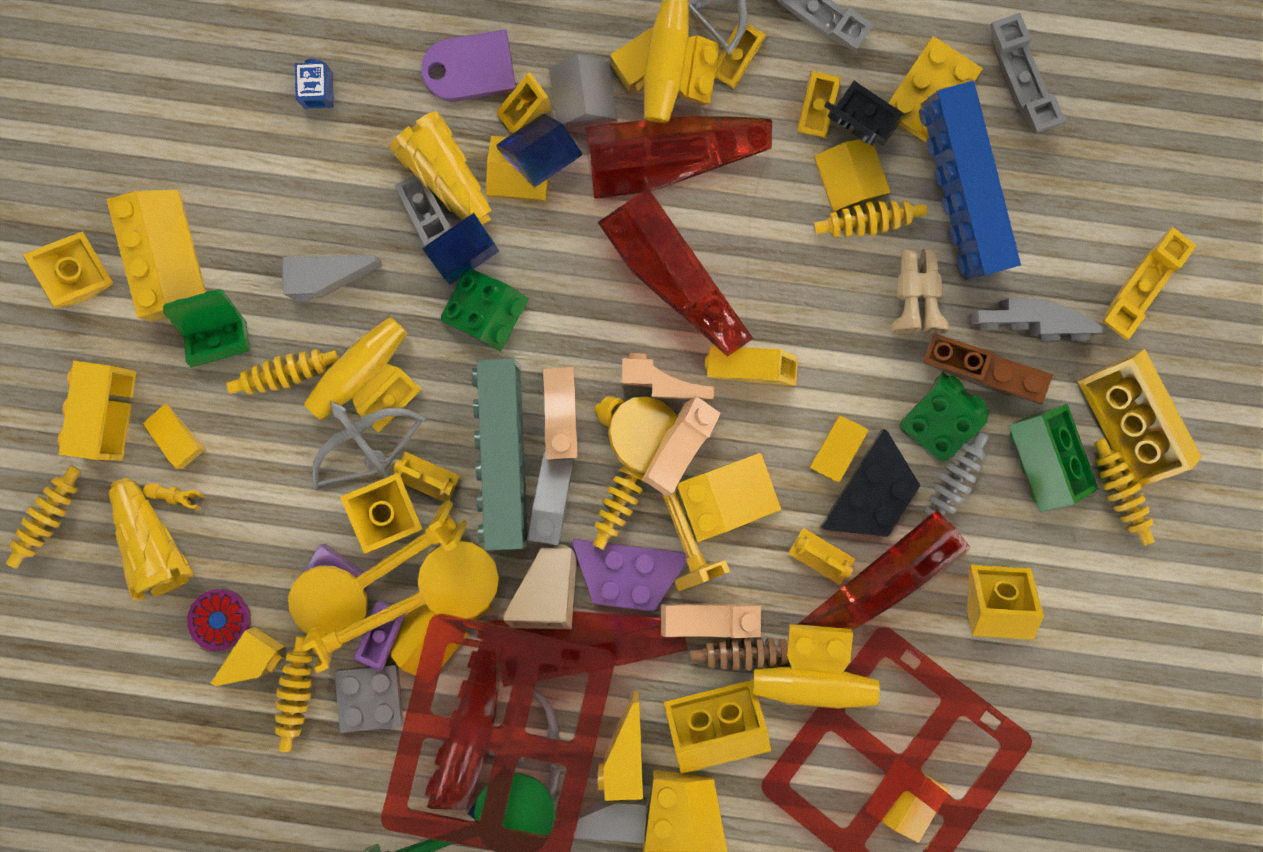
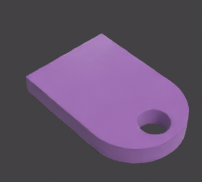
[421,29,516,102]

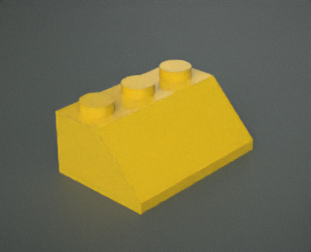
[664,680,771,774]

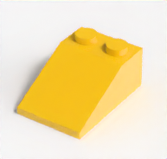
[677,453,781,542]
[598,691,643,801]

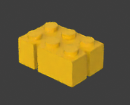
[57,361,137,461]

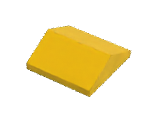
[486,136,551,201]
[814,139,891,212]
[23,231,113,309]
[865,757,950,843]

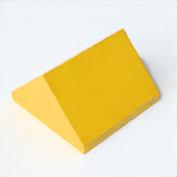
[340,473,423,554]
[389,604,469,683]

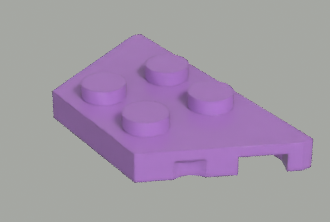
[572,539,687,611]

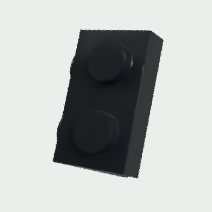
[824,80,905,147]

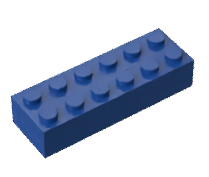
[919,80,1021,280]

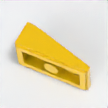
[715,22,767,89]
[796,71,842,138]
[142,403,206,469]

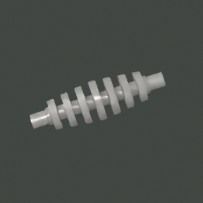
[921,431,990,535]

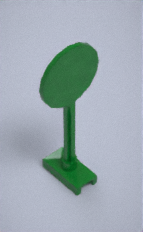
[362,772,556,852]

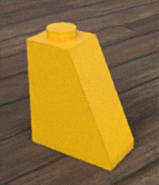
[705,346,798,386]

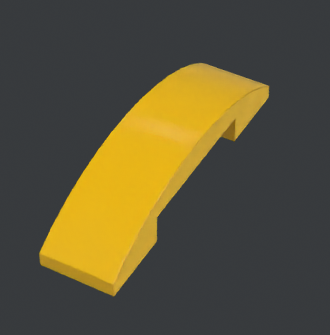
[1102,227,1197,340]

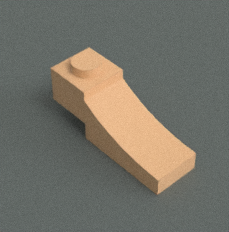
[622,353,714,401]
[543,367,578,460]
[642,396,720,496]
[661,603,761,638]

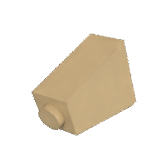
[504,544,577,629]

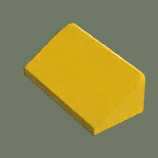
[809,415,869,483]

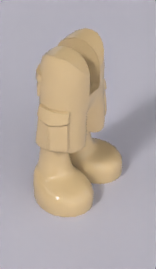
[891,249,949,335]

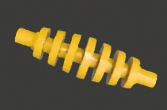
[814,200,928,238]
[226,349,339,395]
[1093,438,1155,546]
[6,465,82,569]
[593,465,645,550]
[275,636,312,752]

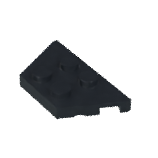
[820,429,920,537]

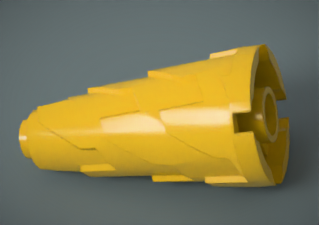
[388,111,492,230]
[108,478,194,601]

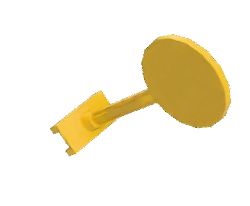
[608,396,730,592]
[288,500,468,634]
[302,540,499,673]

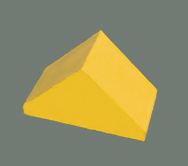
[496,73,551,136]

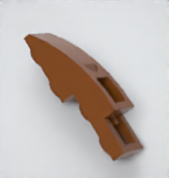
[923,333,1053,405]

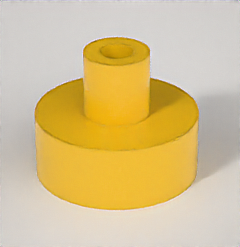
[594,396,624,427]

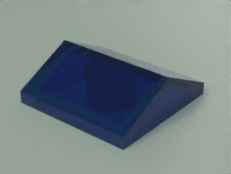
[496,114,582,188]
[422,213,499,285]

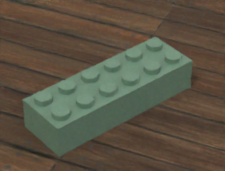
[472,359,528,551]

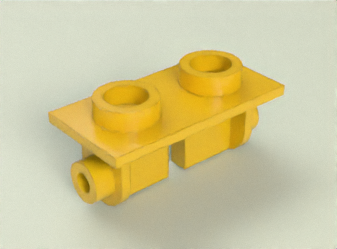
[393,451,460,502]
[788,528,856,585]

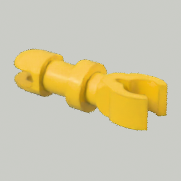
[143,483,205,510]

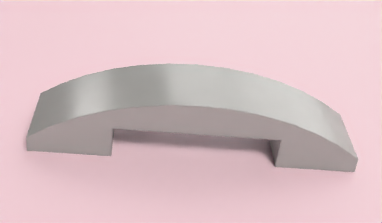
[777,0,873,51]
[990,13,1066,134]

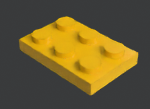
[888,36,983,143]

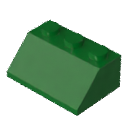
[1009,403,1099,512]

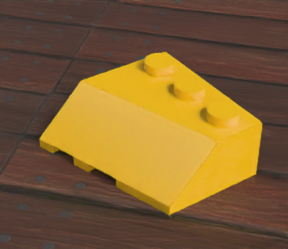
[642,769,728,852]

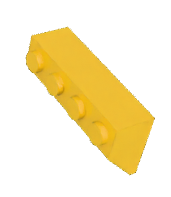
[106,190,206,322]
[1077,349,1202,487]

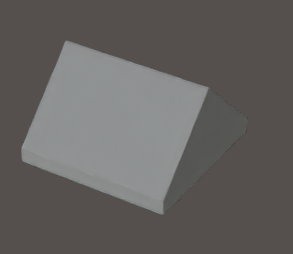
[549,54,617,129]

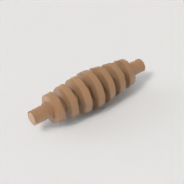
[689,637,788,671]

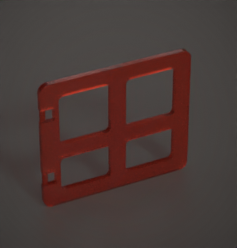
[381,613,615,852]
[762,627,1032,852]

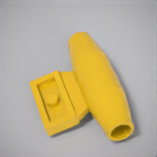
[644,0,720,123]
[304,316,422,433]
[752,624,880,709]

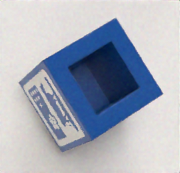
[295,59,334,109]

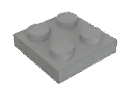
[334,663,404,733]

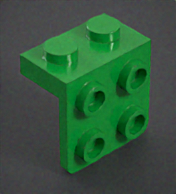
[441,268,529,352]
[163,289,250,368]
[900,372,989,462]

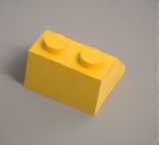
[967,565,1044,640]

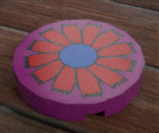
[187,589,251,651]

